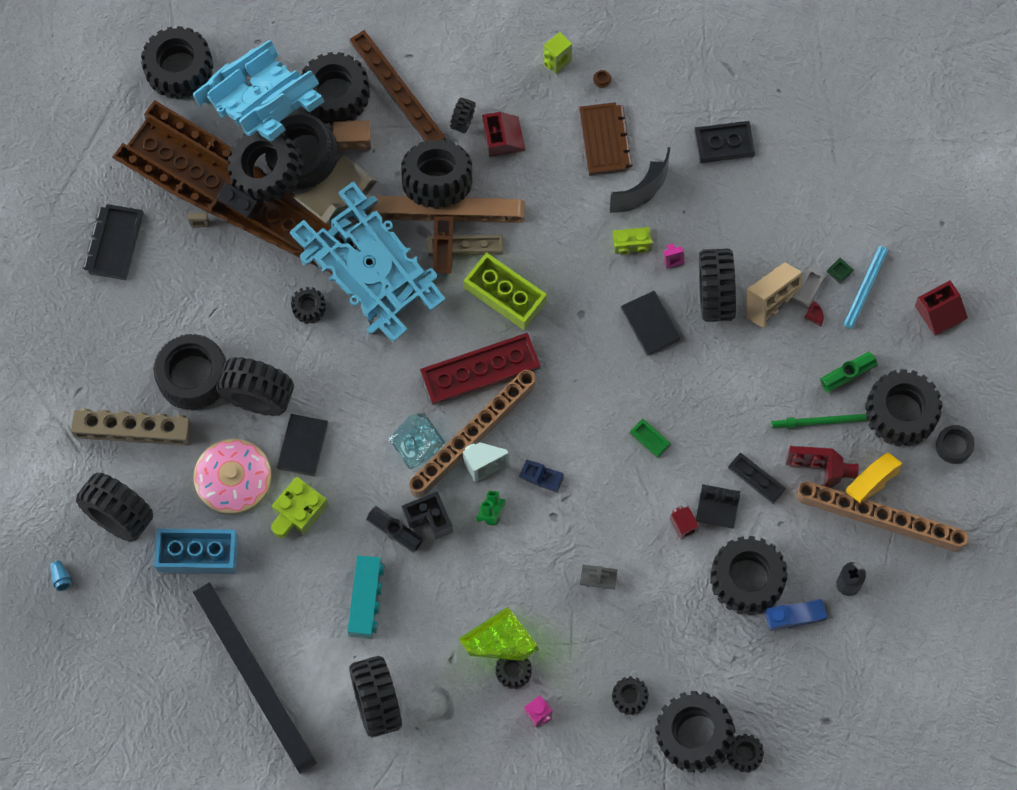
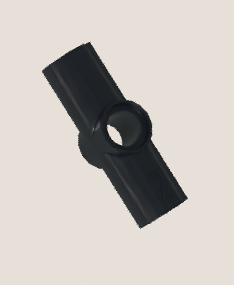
[366,506,423,553]

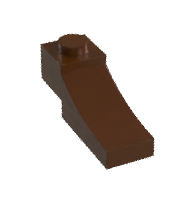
[433,216,454,274]

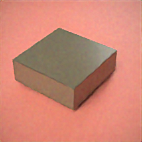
[188,213,209,227]

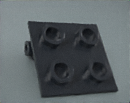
[696,484,741,529]

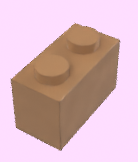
[333,120,371,151]

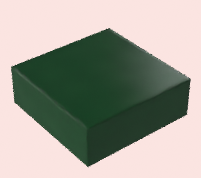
[827,257,854,284]

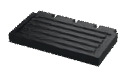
[83,204,144,280]

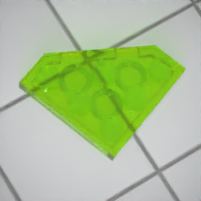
[458,607,539,661]

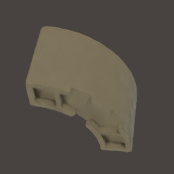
[293,156,377,224]

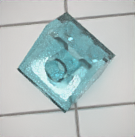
[389,412,445,469]

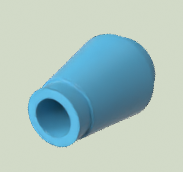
[50,561,72,591]

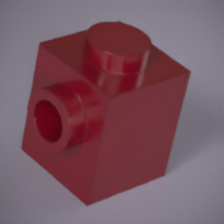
[670,506,699,540]

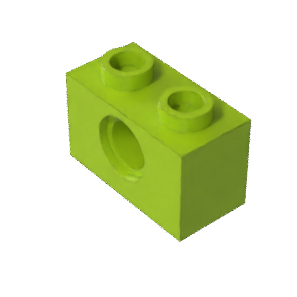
[543,32,572,74]

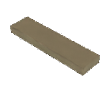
[428,235,503,256]

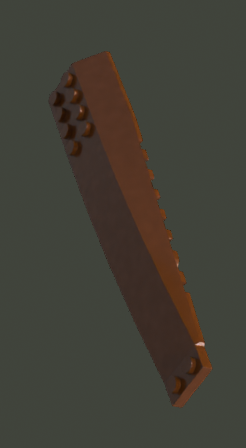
[112,100,373,274]

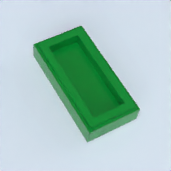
[629,418,671,458]

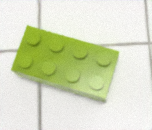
[463,252,547,331]

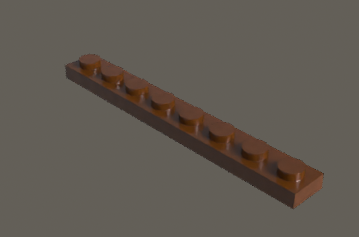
[349,30,446,143]

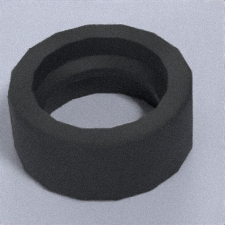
[936,425,975,464]

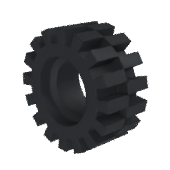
[450,97,476,133]
[291,287,326,324]
[496,650,532,689]
[612,676,649,715]
[726,734,764,773]

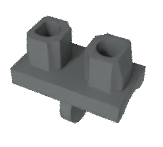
[580,564,618,590]

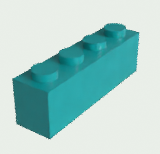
[347,555,385,639]

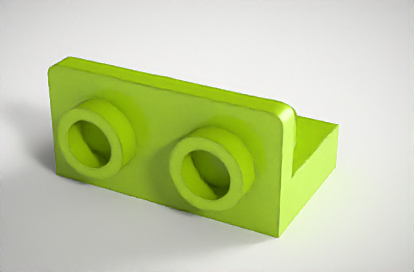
[612,227,653,255]

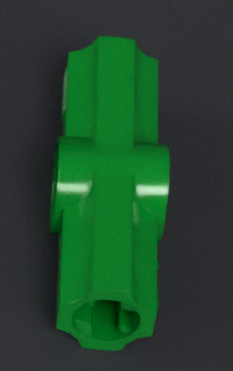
[820,351,878,394]

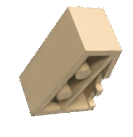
[747,262,802,328]

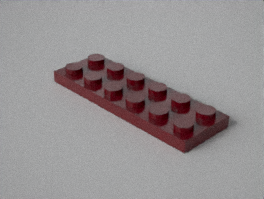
[420,332,541,405]

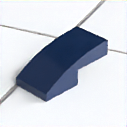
[519,459,564,493]

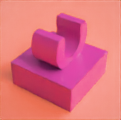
[664,243,685,269]

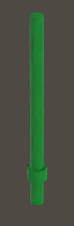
[771,414,870,429]

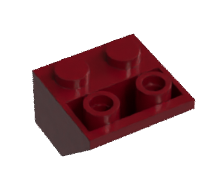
[482,112,525,157]
[915,280,968,336]

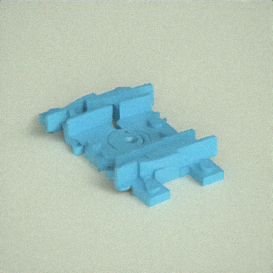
[193,40,325,141]
[290,181,445,343]

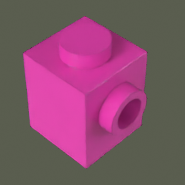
[524,695,552,727]

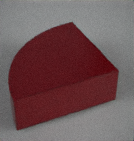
[804,301,824,327]

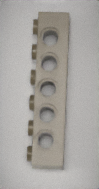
[71,408,191,446]

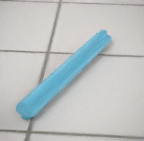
[844,246,888,329]

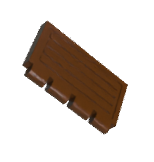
[579,102,632,176]

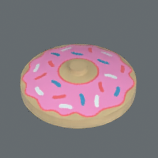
[194,439,272,515]

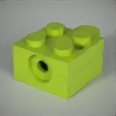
[271,476,329,538]

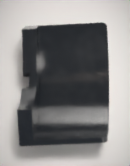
[610,147,671,213]

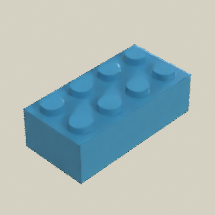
[154,529,238,574]

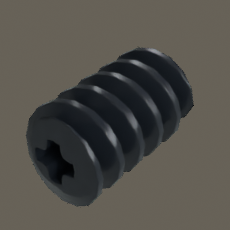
[836,562,866,596]

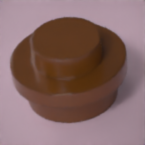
[593,70,611,88]

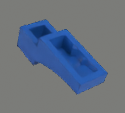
[765,599,827,631]

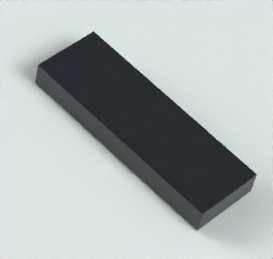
[728,452,786,504]

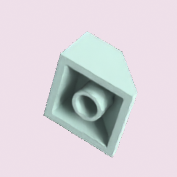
[463,443,509,483]

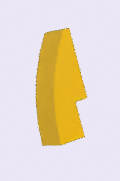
[845,452,903,503]

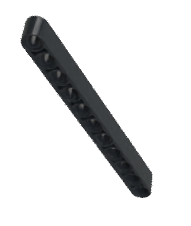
[193,582,317,774]

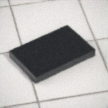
[695,121,755,163]
[621,290,681,356]
[277,414,329,477]

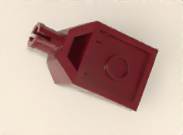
[786,446,859,488]

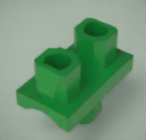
[476,491,506,526]

